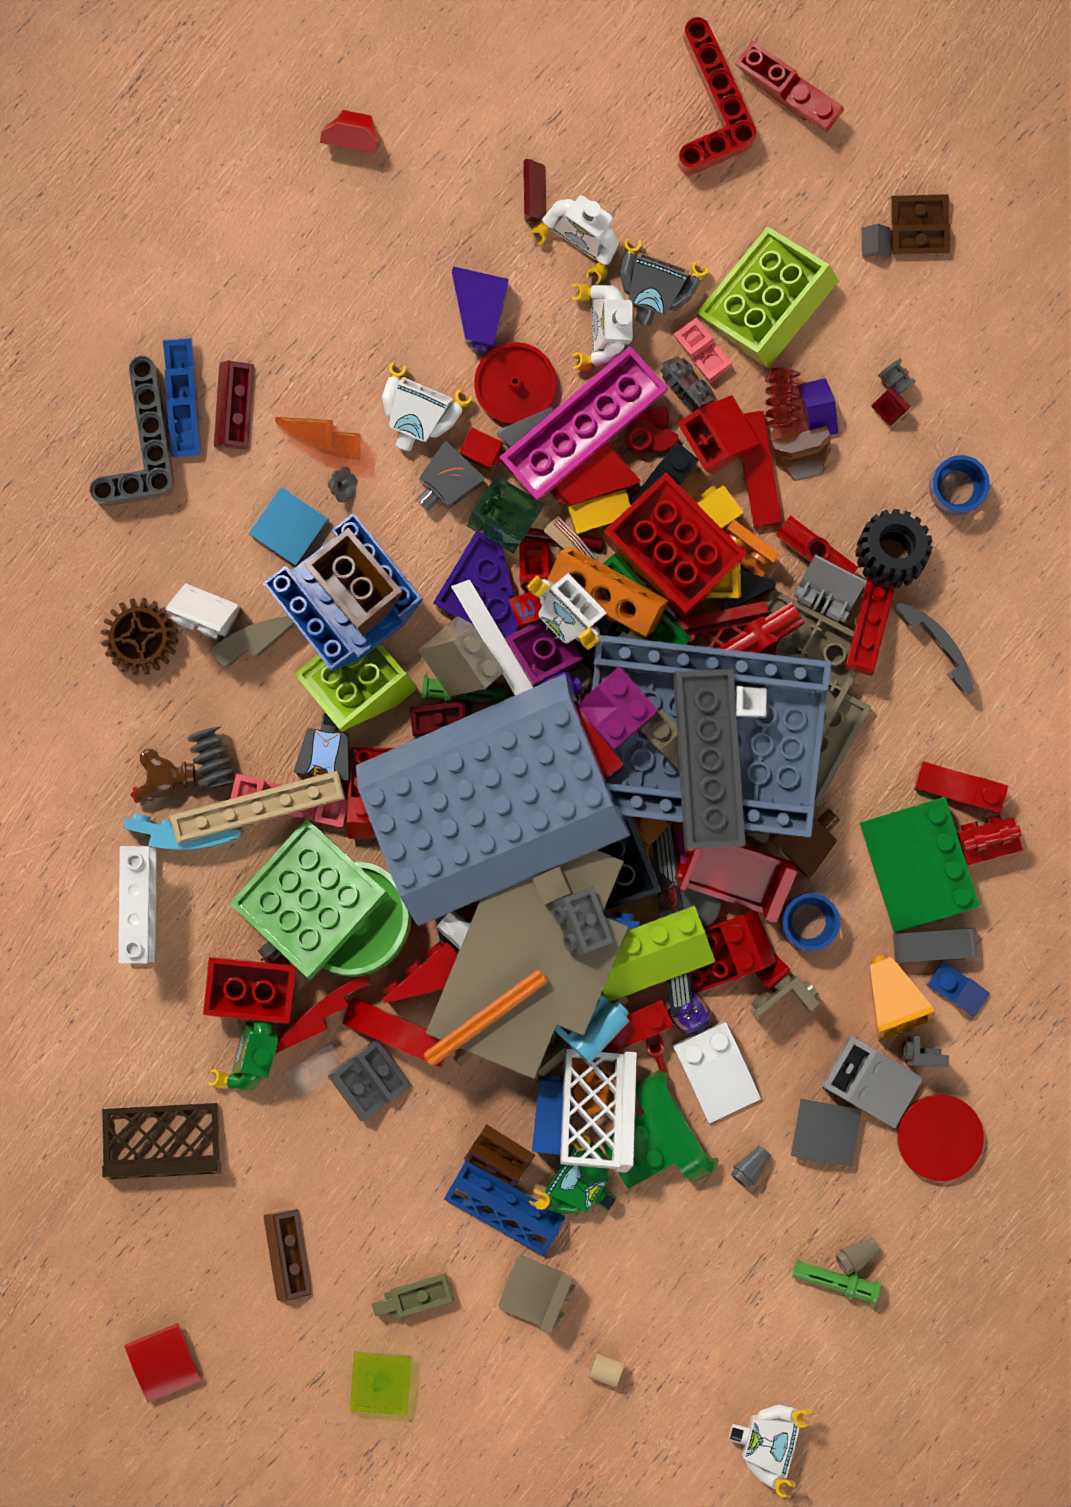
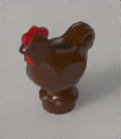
[130,749,196,805]

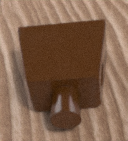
[770,808,840,878]

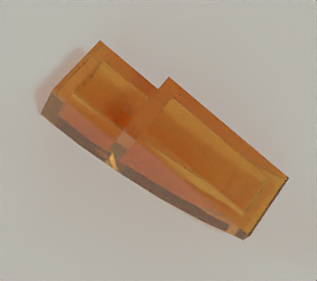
[275,417,362,460]

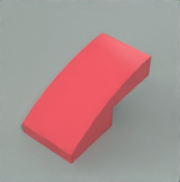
[674,317,732,383]

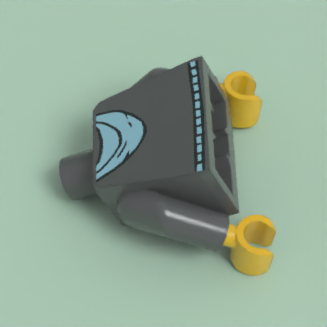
[620,238,709,326]

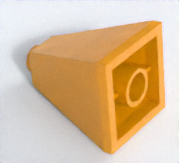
[869,954,934,1042]

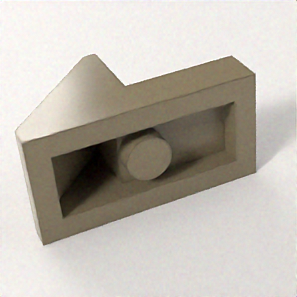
[640,710,680,772]

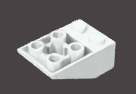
[165,583,241,641]

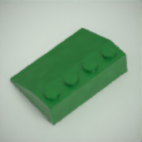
[859,797,980,932]

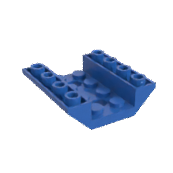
[263,513,423,671]

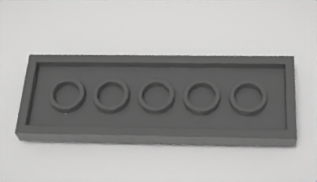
[673,669,745,850]

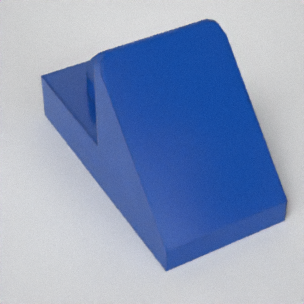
[926,961,990,1017]

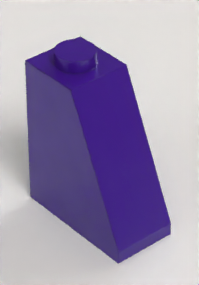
[452,266,509,353]

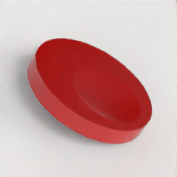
[474,342,557,425]

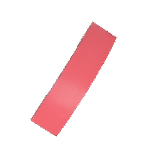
[231,774,348,827]

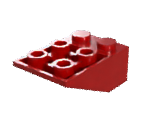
[347,747,395,839]
[689,910,777,993]
[382,941,459,1003]

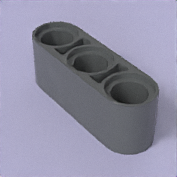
[893,928,978,963]

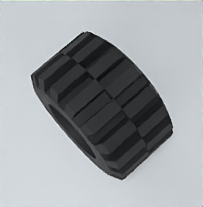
[855,509,933,588]

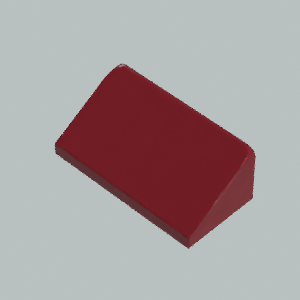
[523,159,546,222]

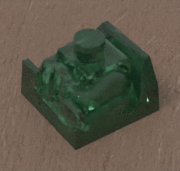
[467,475,546,554]

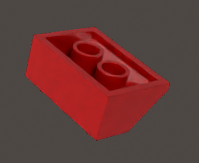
[203,957,298,1024]

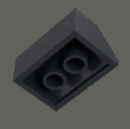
[597,815,661,909]

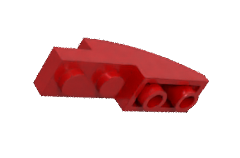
[735,41,844,132]

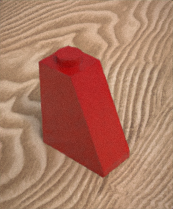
[551,443,641,507]

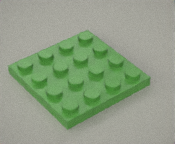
[229,818,388,980]

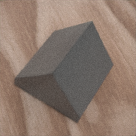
[861,224,891,256]

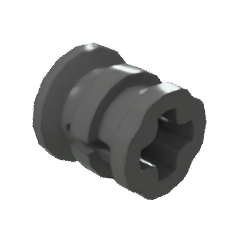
[878,358,916,394]

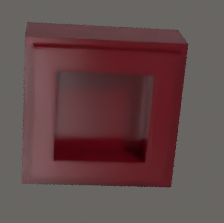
[871,386,911,426]

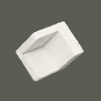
[737,686,766,718]

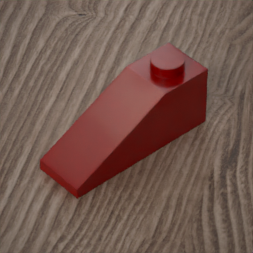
[601,999,674,1053]

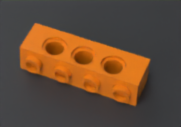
[547,546,669,637]

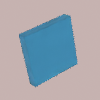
[249,487,329,567]

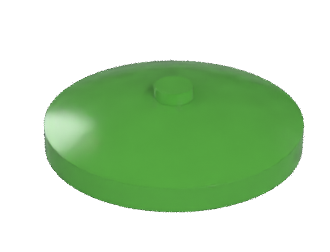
[323,862,411,977]

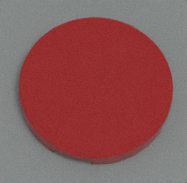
[897,1094,984,1181]

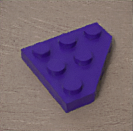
[433,530,519,639]

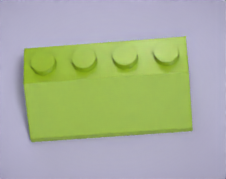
[602,906,715,1002]

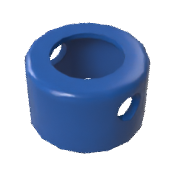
[929,455,990,515]
[780,893,840,951]

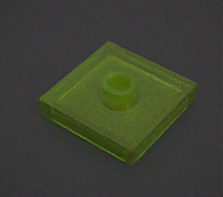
[349,1351,412,1415]

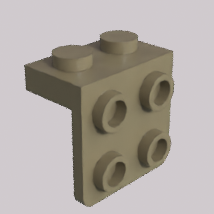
[750,975,820,1018]
[499,1256,575,1334]

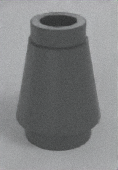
[730,1145,772,1189]

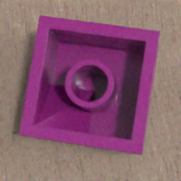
[577,666,659,751]

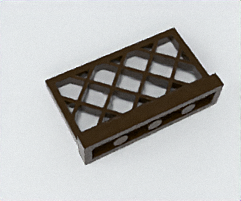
[102,1103,221,1180]

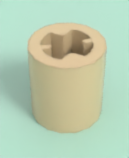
[588,1353,624,1387]

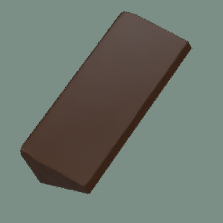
[264,1209,312,1301]

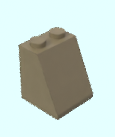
[418,617,505,696]

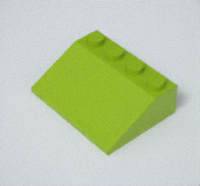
[696,226,839,368]

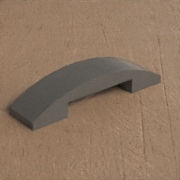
[893,603,973,696]

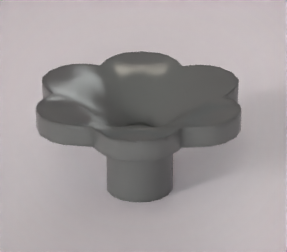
[328,467,357,503]

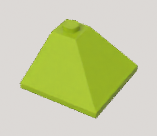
[294,644,418,732]

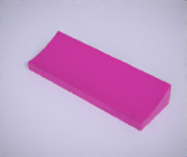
[500,346,668,502]

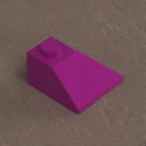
[505,619,583,688]

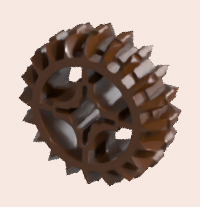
[101,598,179,675]

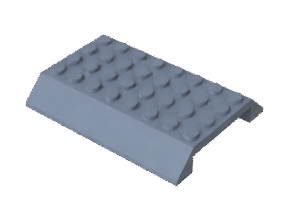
[591,635,831,837]
[356,674,631,926]

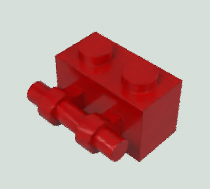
[957,814,1023,866]

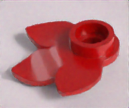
[626,407,679,454]

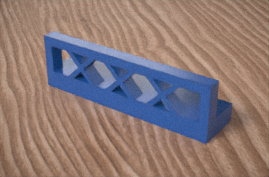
[444,1160,565,1256]

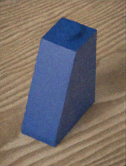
[532,1074,564,1155]

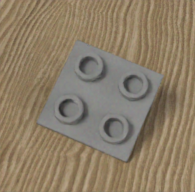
[793,555,867,622]

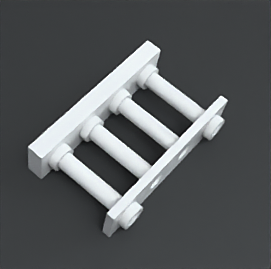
[118,846,157,963]

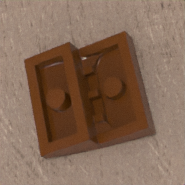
[891,194,950,254]
[464,1124,535,1188]

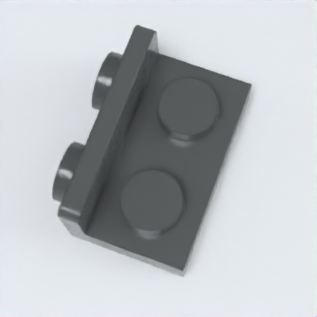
[552,887,614,957]
[902,1036,949,1067]

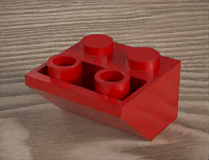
[677,395,761,474]

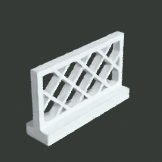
[560,1049,636,1172]

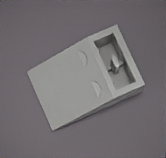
[820,1035,924,1128]

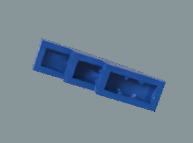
[163,337,201,457]

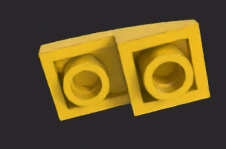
[567,489,631,534]

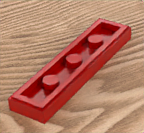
[742,410,782,528]
[845,575,895,676]

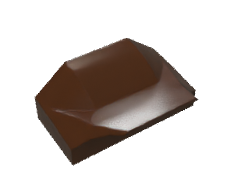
[772,426,831,481]

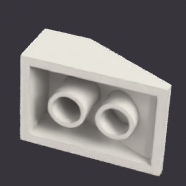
[672,1021,761,1123]

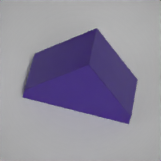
[798,378,839,436]

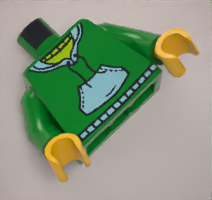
[208,1019,278,1091]
[529,1129,617,1215]

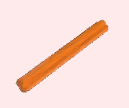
[424,970,548,1066]

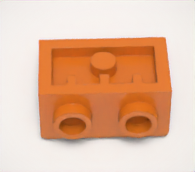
[725,520,780,577]

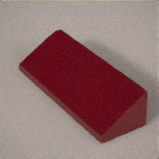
[214,360,254,449]

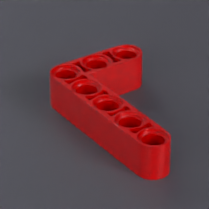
[677,17,756,175]

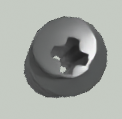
[187,727,235,789]

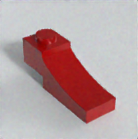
[914,761,1009,814]

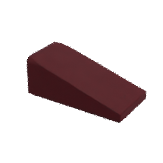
[410,701,471,736]

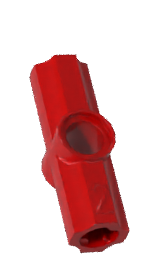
[775,515,858,574]
[718,602,805,654]

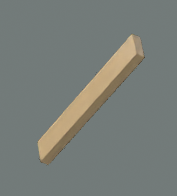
[170,771,345,844]

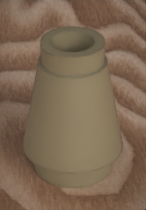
[835,1237,880,1275]

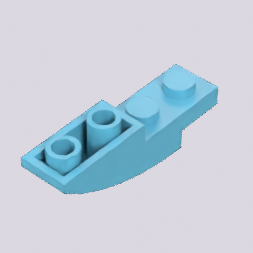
[123,813,243,850]

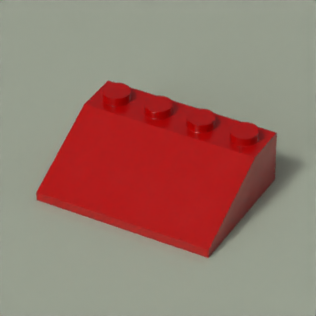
[602,473,747,620]

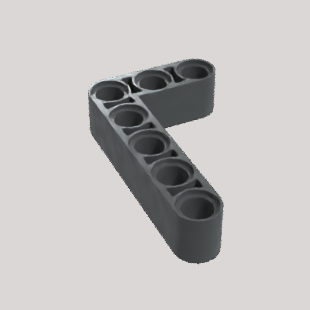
[89,356,175,506]

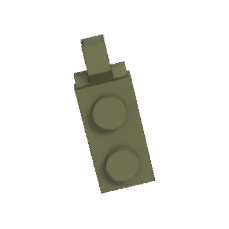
[372,1272,454,1318]

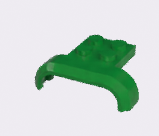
[599,1070,719,1189]

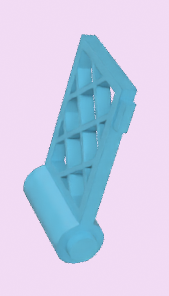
[554,995,629,1064]

